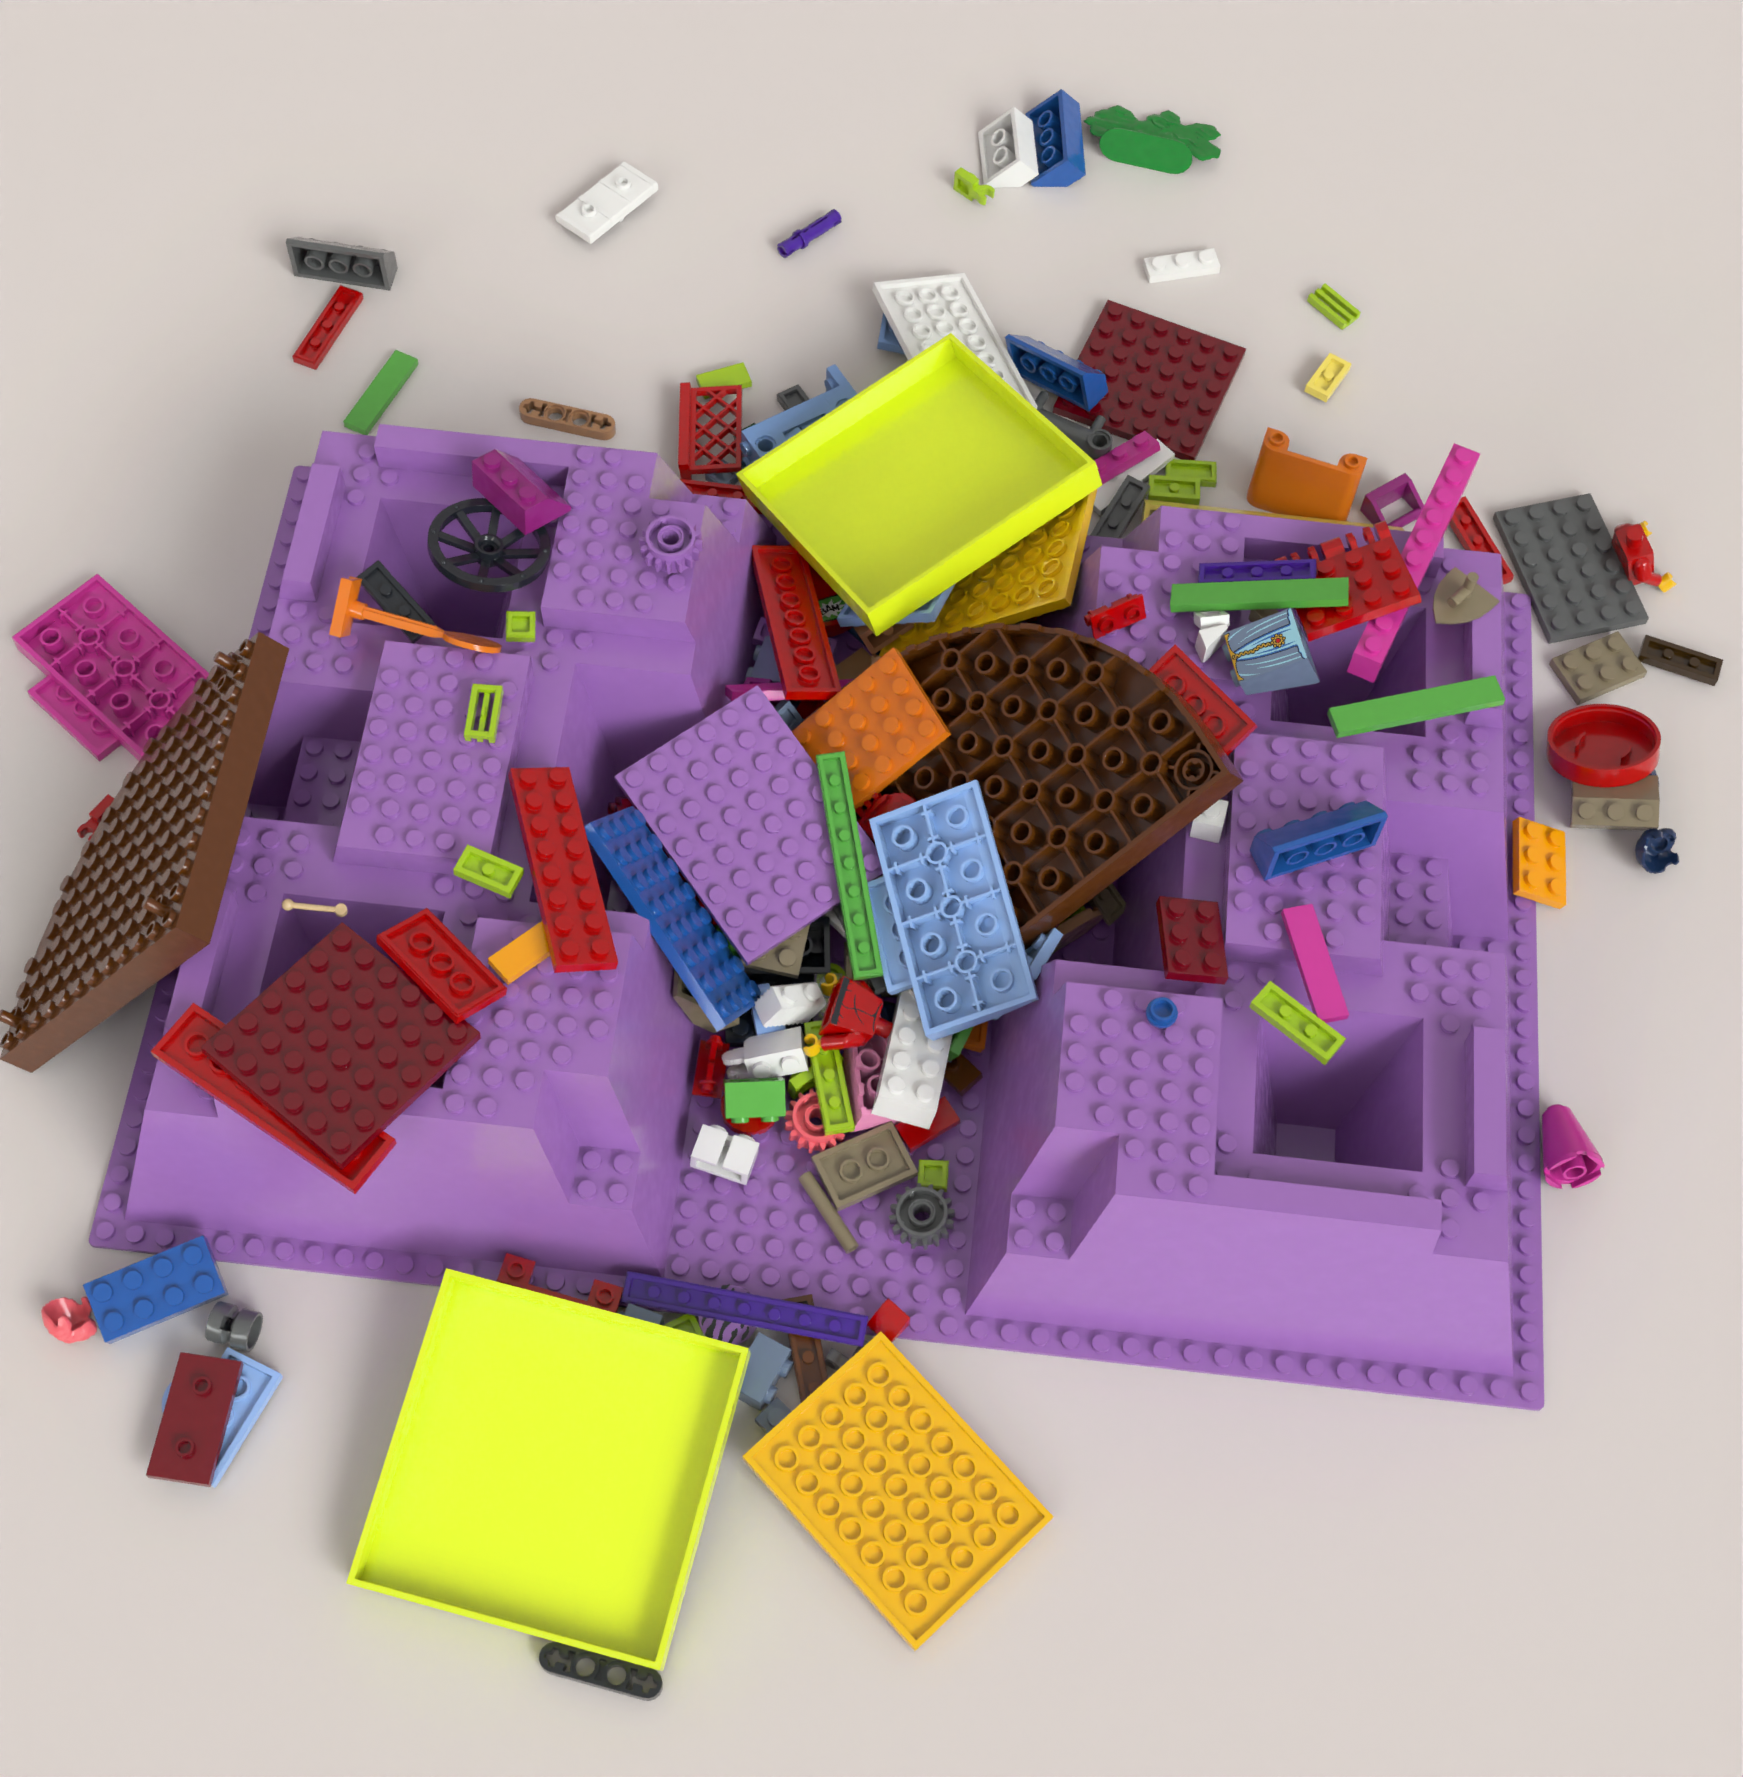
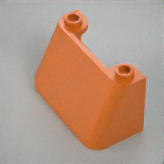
[1247,427,1368,521]

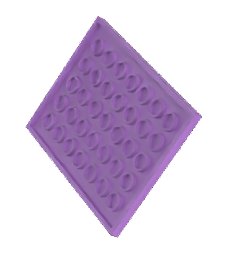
[614,685,883,966]

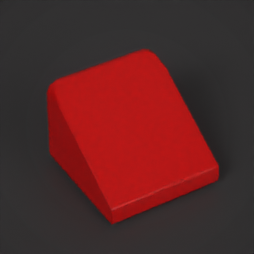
[867,1298,910,1343]

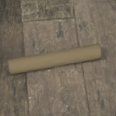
[798,1171,859,1254]

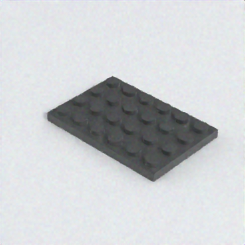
[1493,493,1649,644]

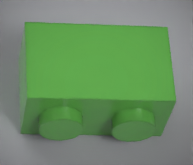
[723,1077,786,1123]

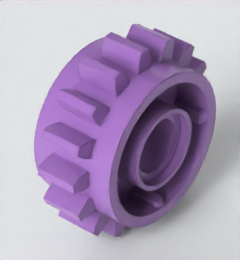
[639,514,703,574]

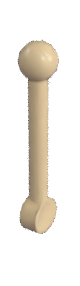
[282,899,348,917]

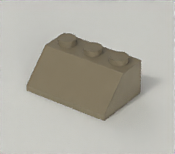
[1570,775,1660,831]

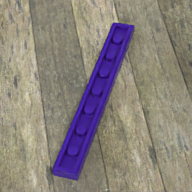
[621,1271,869,1347]

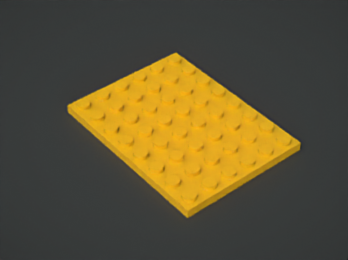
[879,489,1097,657]
[742,1331,1053,1651]

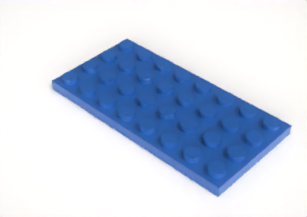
[584,806,761,1032]

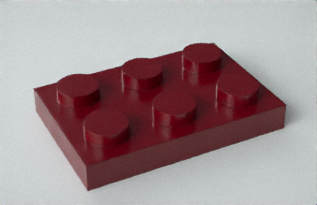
[1156,896,1229,985]

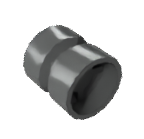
[205,1301,263,1352]

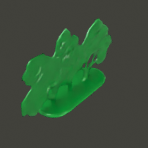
[1084,105,1221,174]

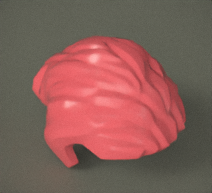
[41,1296,97,1344]

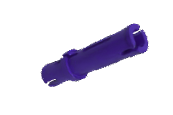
[777,209,842,258]

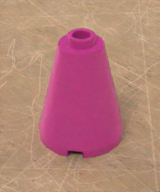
[1542,1104,1605,1189]

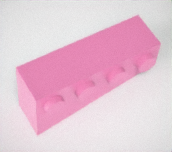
[842,1015,900,1132]

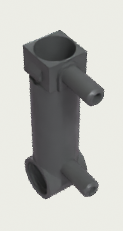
[1035,391,1113,460]

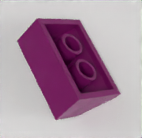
[472,449,571,535]

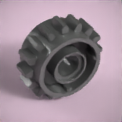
[889,1183,955,1250]

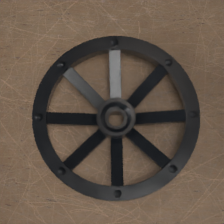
[427,498,551,592]

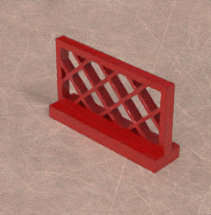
[678,382,743,480]

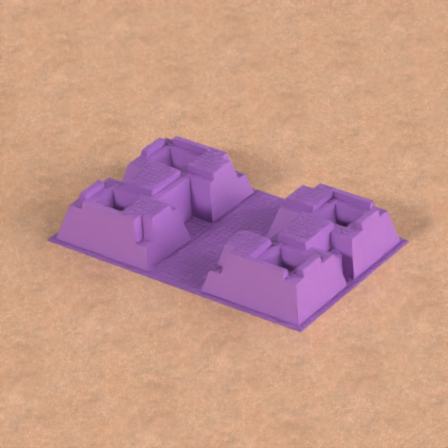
[89,424,1544,1411]

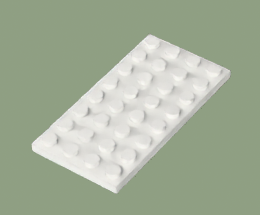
[872,273,1037,409]

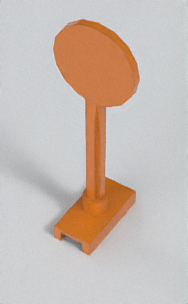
[329,576,502,653]

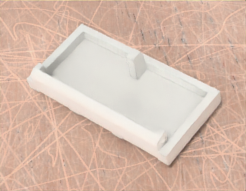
[555,161,658,244]

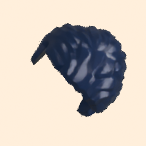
[1635,828,1679,874]

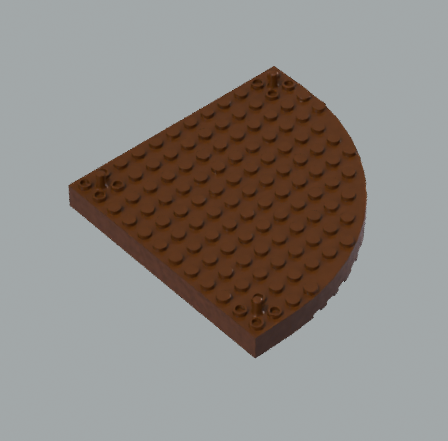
[801,623,1244,950]
[0,632,289,1073]

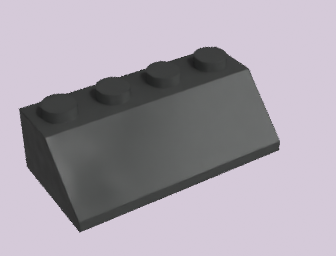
[286,237,398,291]

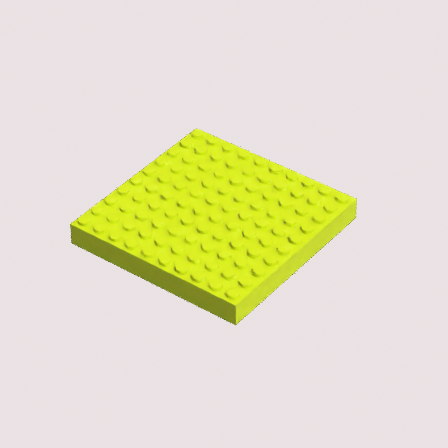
[736,333,1102,636]
[346,1268,751,1671]

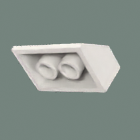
[978,107,1039,188]

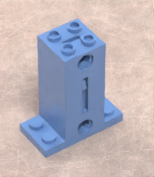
[740,364,857,469]

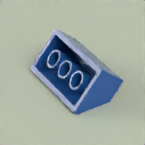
[1025,89,1086,187]
[1005,334,1108,411]
[1250,801,1388,881]

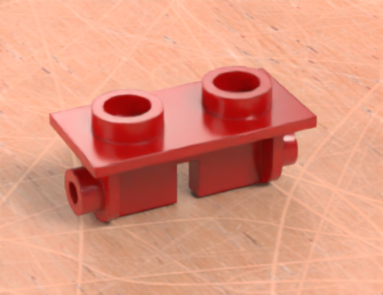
[1084,593,1146,639]
[692,1035,730,1099]

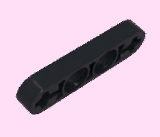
[539,1642,663,1701]

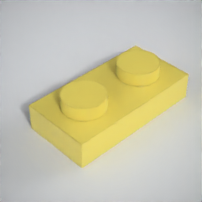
[1304,353,1351,402]

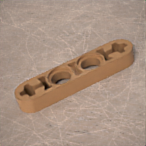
[519,398,616,440]

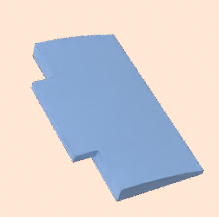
[867,780,1039,1041]

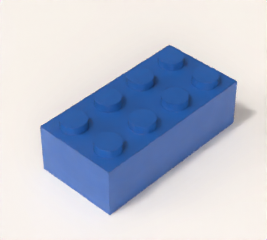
[83,1235,229,1344]

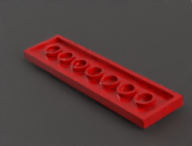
[752,545,842,700]
[508,767,618,973]
[151,1003,397,1194]

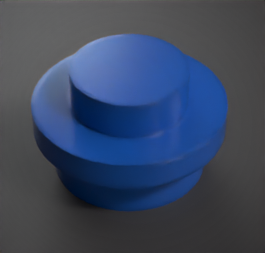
[1146,997,1178,1028]

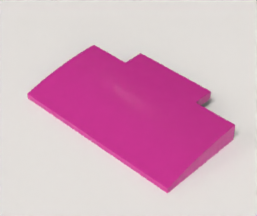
[12,574,209,762]

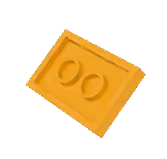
[1512,817,1566,909]

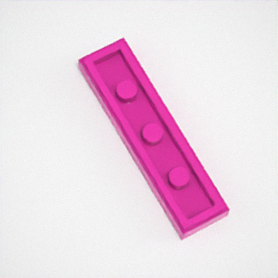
[1281,904,1349,1023]

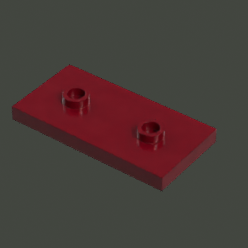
[146,1352,244,1487]

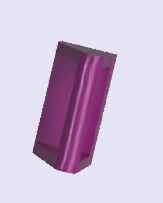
[1360,473,1424,527]

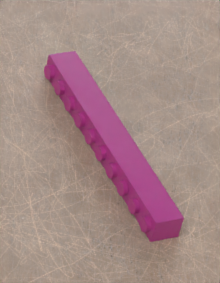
[1347,443,1481,683]

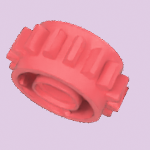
[784,1089,845,1154]

